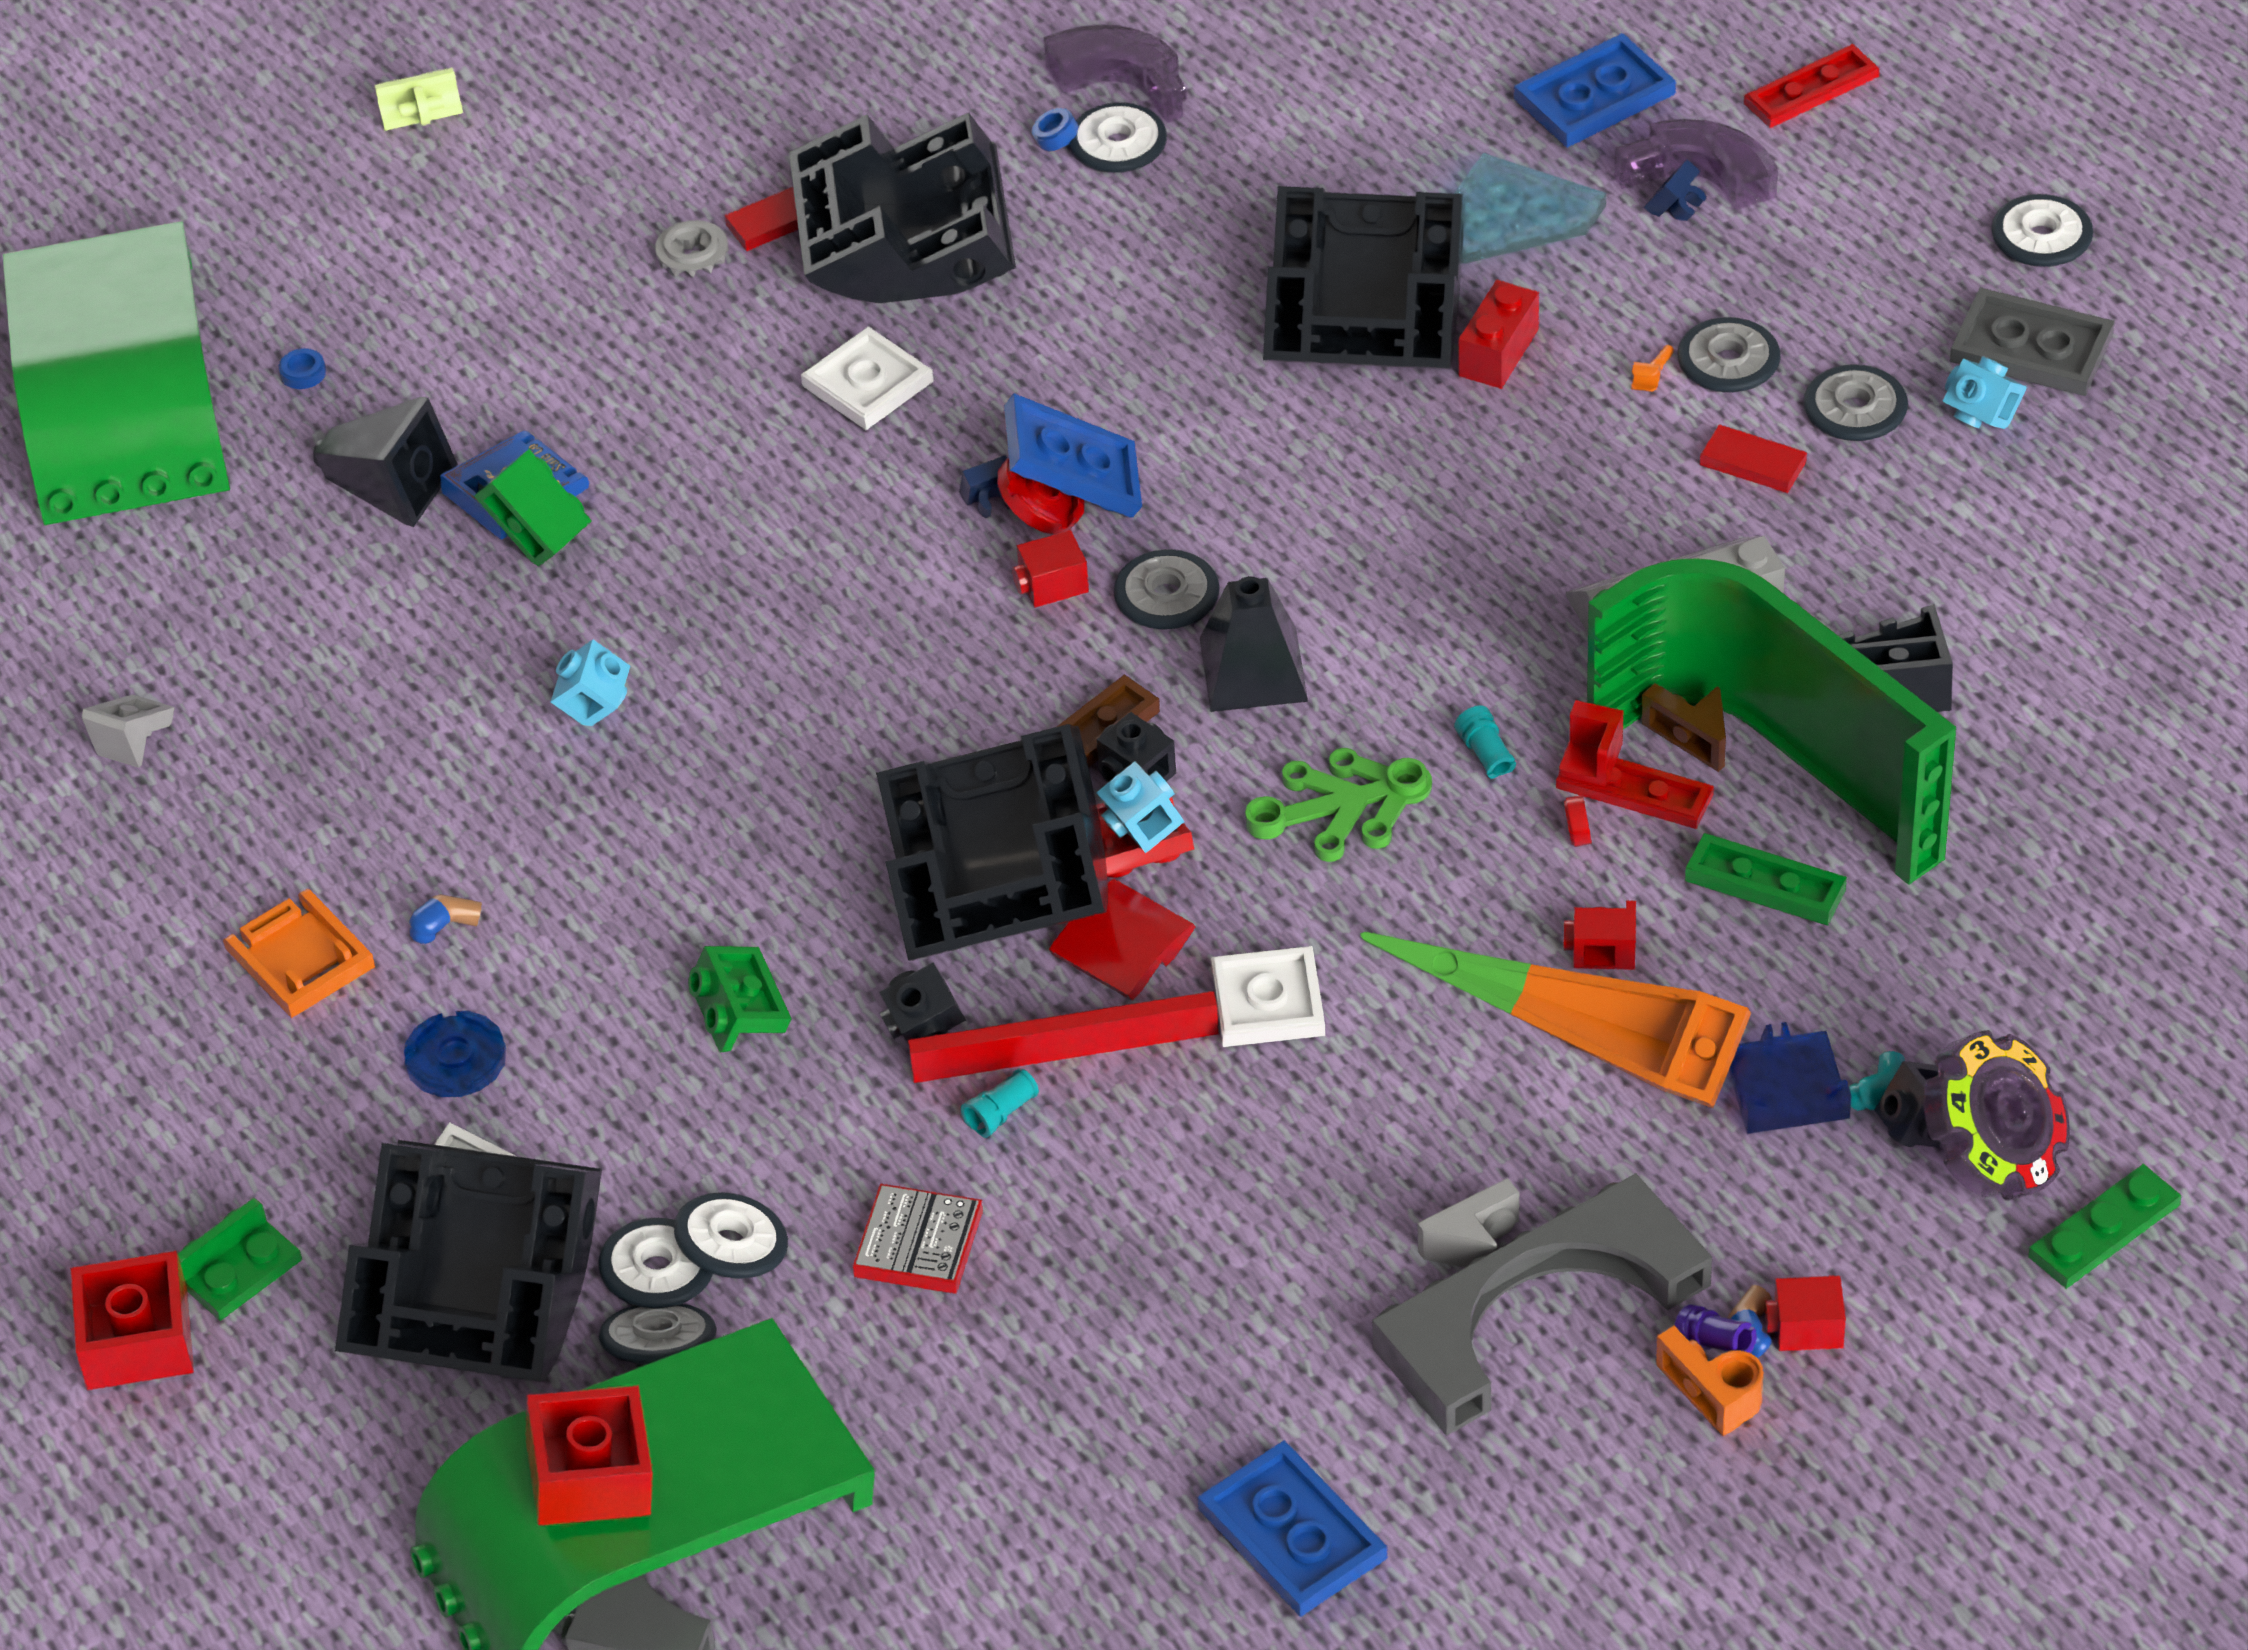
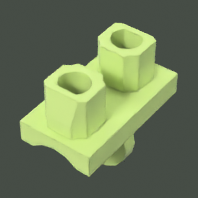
[374,68,463,130]

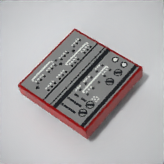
[853,1183,983,1294]

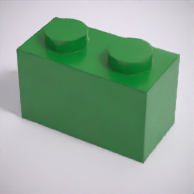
[474,449,592,566]

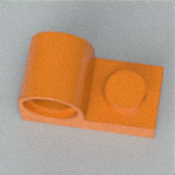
[1656,1326,1764,1436]

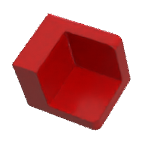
[1559,700,1624,787]

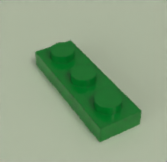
[1685,833,1847,926]
[2028,1163,2182,1289]

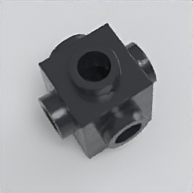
[1097,712,1176,782]
[879,962,966,1043]
[1874,1061,1953,1148]

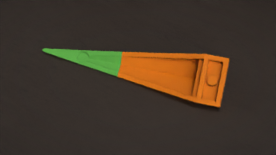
[1360,932,1751,1108]

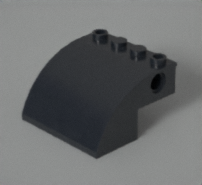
[789,112,1016,303]
[1263,186,1466,369]
[876,724,1108,961]
[335,1140,602,1382]

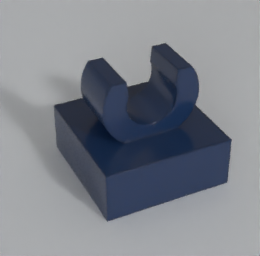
[1644,159,1707,221]
[959,455,1010,518]

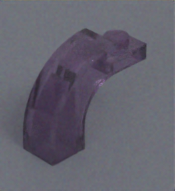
[1043,24,1187,123]
[1615,119,1778,210]

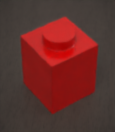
[1012,530,1089,608]
[1765,1275,1846,1351]

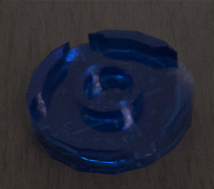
[404,1011,507,1097]

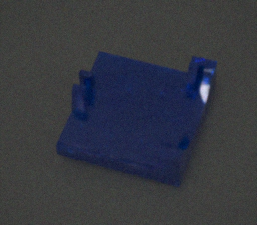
[1729,1022,1851,1134]

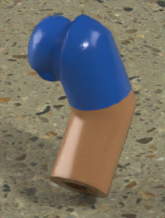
[409,894,482,944]
[1727,1285,1772,1358]

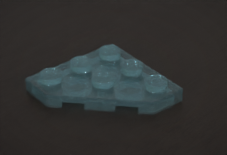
[1454,153,1606,264]

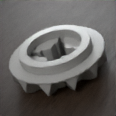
[655,220,729,278]

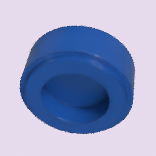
[1032,108,1079,151]
[278,348,326,389]

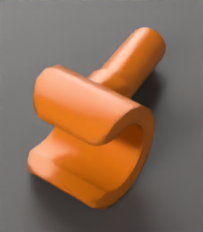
[1631,345,1674,392]

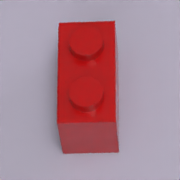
[1459,279,1539,389]

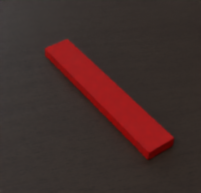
[908,991,1219,1083]

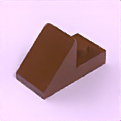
[1642,683,1726,772]

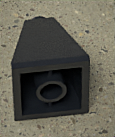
[313,397,458,527]
[1200,576,1308,712]

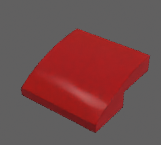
[1049,878,1196,1001]

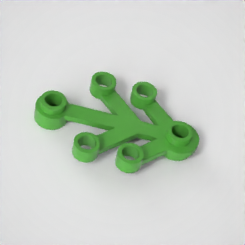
[1245,748,1432,862]

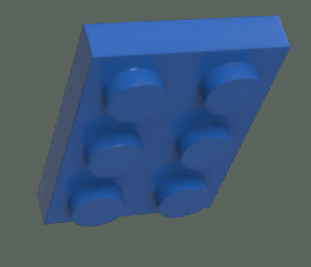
[1514,33,1676,148]
[1004,393,1142,518]
[1198,1440,1387,1617]

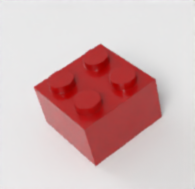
[71,1251,194,1390]
[526,1386,653,1526]

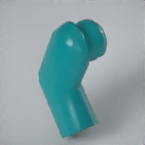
[1846,1051,1905,1111]

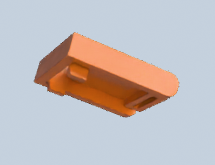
[223,888,375,1018]

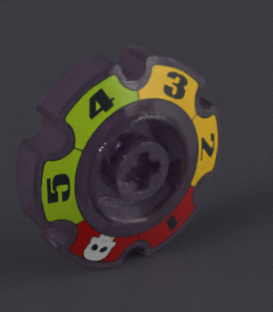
[1924,1030,2070,1201]

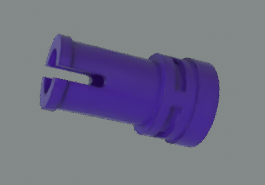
[1674,1304,1757,1353]

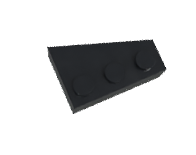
[1838,604,1953,712]

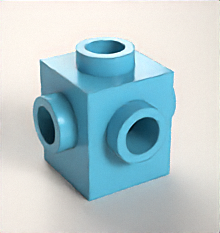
[1942,356,2027,429]
[551,639,630,726]
[1096,761,1185,853]

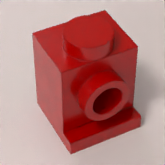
[1563,900,1636,970]

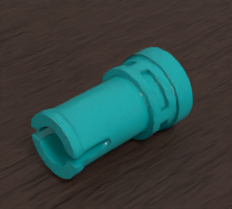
[1454,705,1516,779]
[961,1068,1039,1138]

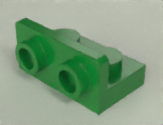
[688,946,792,1052]
[178,1198,302,1321]

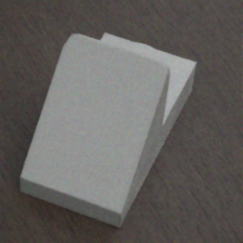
[82,694,175,768]
[1417,1178,1519,1268]

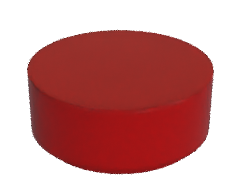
[1564,795,1592,847]

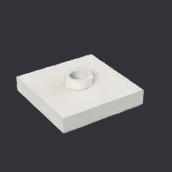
[801,326,934,430]
[1211,946,1325,1047]

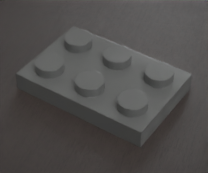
[1950,287,2115,396]

